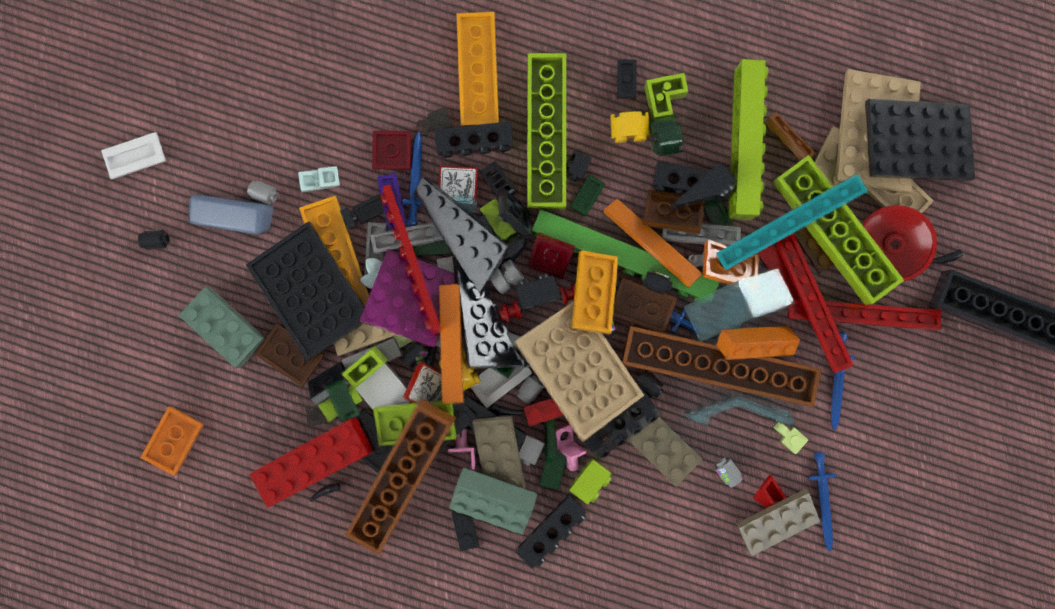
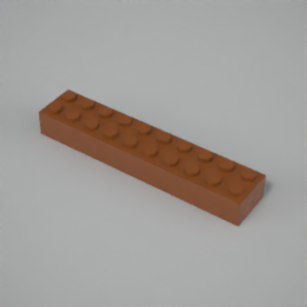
[621,326,822,407]

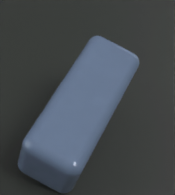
[188,195,273,234]

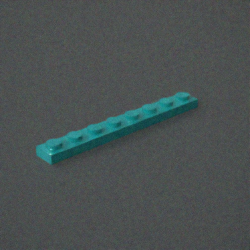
[716,174,868,270]

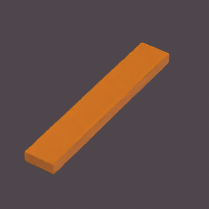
[604,199,702,288]
[439,284,464,404]

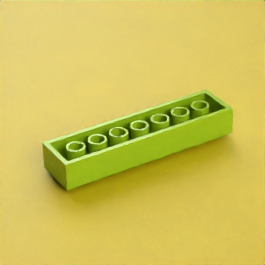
[527,53,566,210]
[729,59,768,220]
[772,155,904,305]

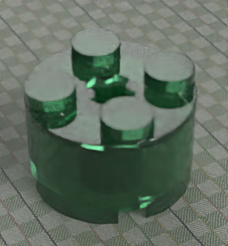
[649,115,683,157]

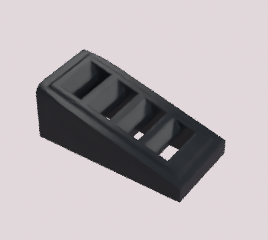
[479,161,517,197]

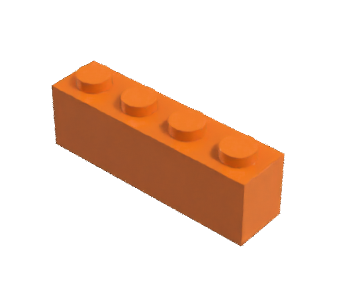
[717,326,800,360]

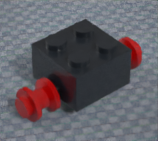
[499,274,576,323]

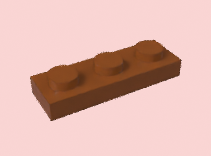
[765,112,815,161]

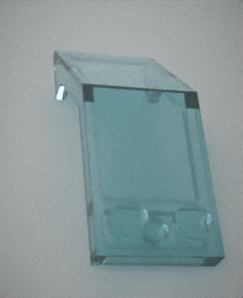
[684,269,795,342]
[682,395,795,426]

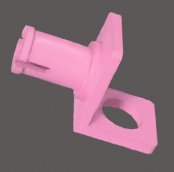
[555,424,586,471]
[448,429,476,471]

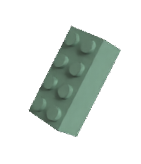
[178,287,266,368]
[449,468,537,535]

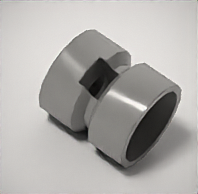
[491,259,524,295]

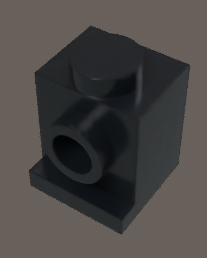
[566,150,592,182]

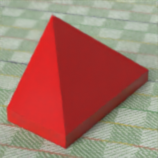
[753,474,786,508]

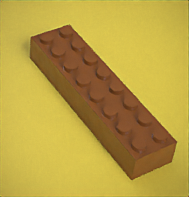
[345,398,456,555]

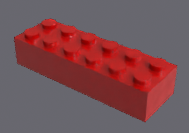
[249,417,374,508]

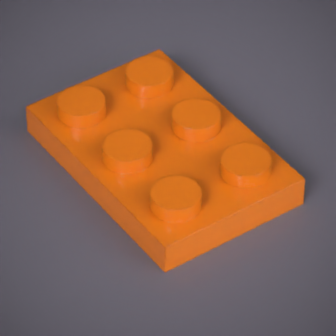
[702,240,759,292]
[140,406,204,476]

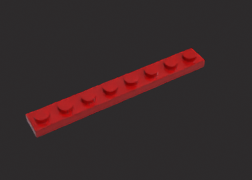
[380,185,441,335]
[775,233,854,374]
[787,299,941,330]

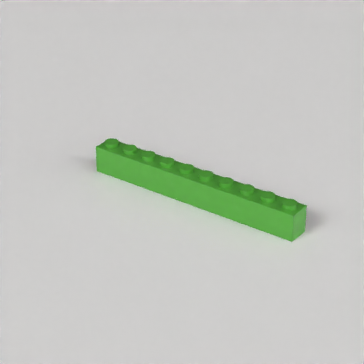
[532,209,719,305]

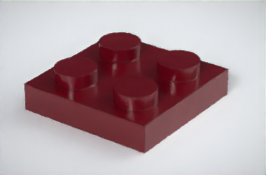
[372,131,412,170]
[527,232,575,280]

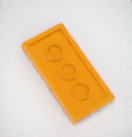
[571,250,618,334]

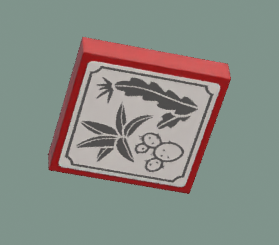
[439,166,478,206]
[403,362,442,403]

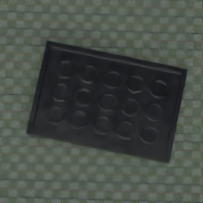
[865,99,975,181]
[246,221,365,361]

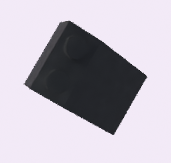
[670,162,736,210]

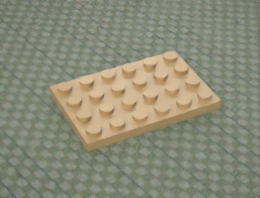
[835,69,921,193]
[515,301,644,441]

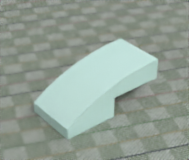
[298,166,340,192]

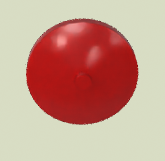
[861,205,937,282]

